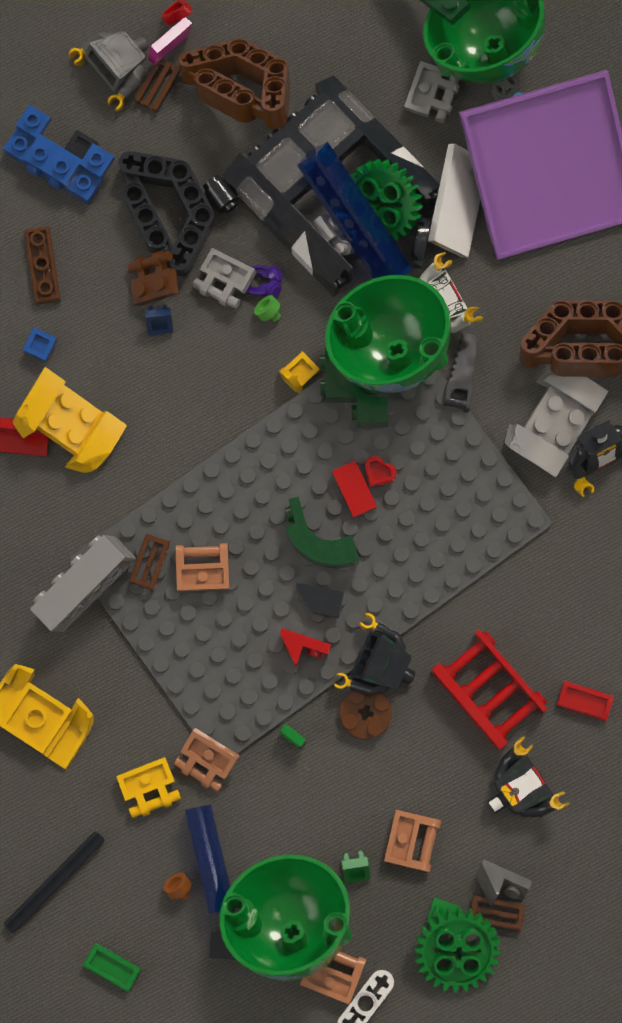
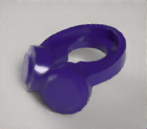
[247,265,283,298]

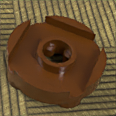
[340,691,392,740]

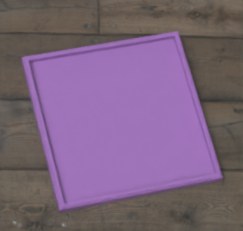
[459,70,622,260]

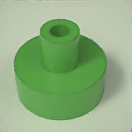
[254,295,281,322]

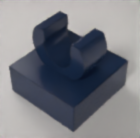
[145,304,174,336]

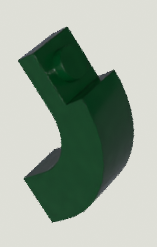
[285,496,359,568]

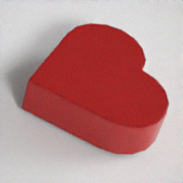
[161,0,193,25]
[365,456,397,488]

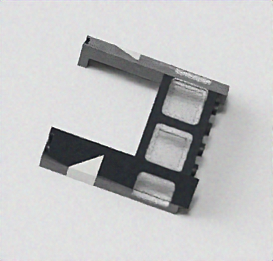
[223,76,440,297]

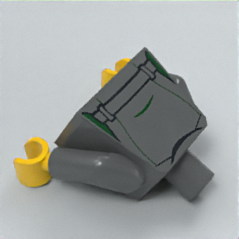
[69,31,148,112]

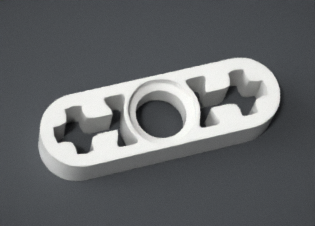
[338,970,394,1023]

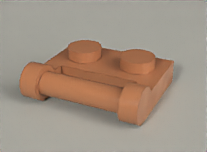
[176,543,229,592]
[384,810,442,872]
[300,951,366,1004]

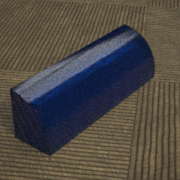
[185,805,231,914]

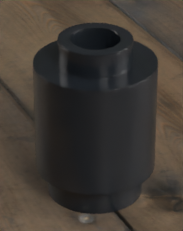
[203,175,239,214]

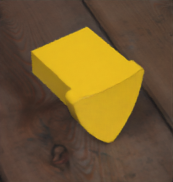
[278,351,320,393]

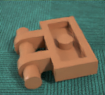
[173,728,240,792]

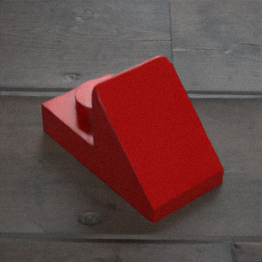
[280,628,331,668]

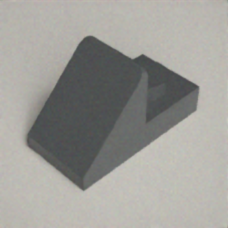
[476,859,532,907]

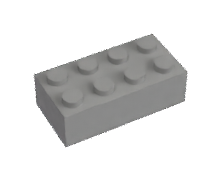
[30,535,136,632]

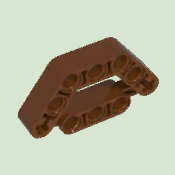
[178,39,291,129]
[519,300,622,377]

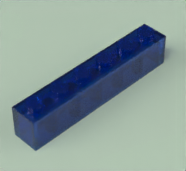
[297,142,412,279]

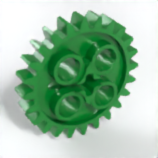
[344,159,423,243]
[414,907,501,993]

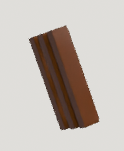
[135,59,181,113]
[129,534,171,592]
[471,895,525,931]

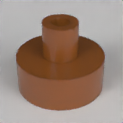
[163,873,192,901]

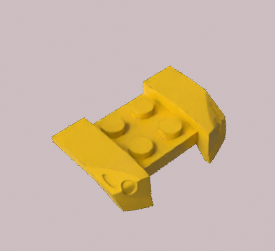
[13,367,127,473]
[0,664,94,770]

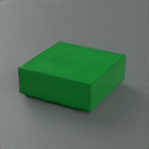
[280,723,306,749]

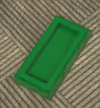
[83,943,142,992]

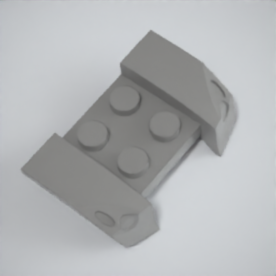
[505,368,608,477]

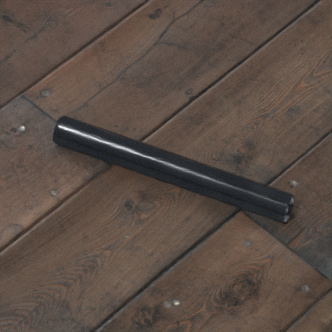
[4,831,105,933]

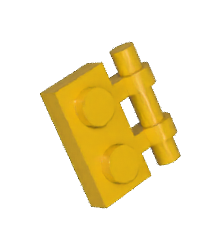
[116,757,181,818]

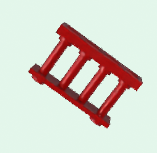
[431,629,548,751]

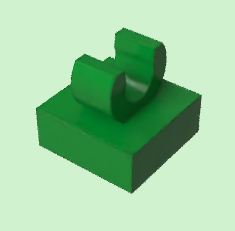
[341,851,371,884]
[426,897,459,924]

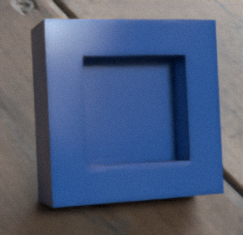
[23,328,58,362]

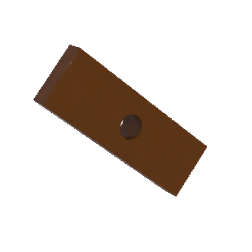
[24,226,61,305]

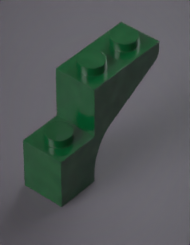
[320,347,388,428]

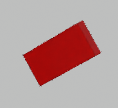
[332,461,377,519]
[556,681,614,722]

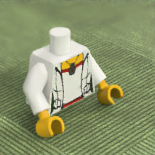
[419,252,483,333]

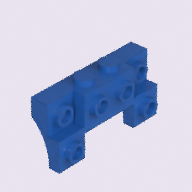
[3,104,115,204]

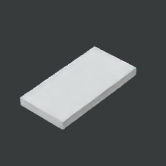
[428,144,480,258]

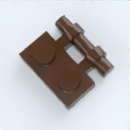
[128,251,178,306]

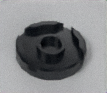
[410,217,430,269]

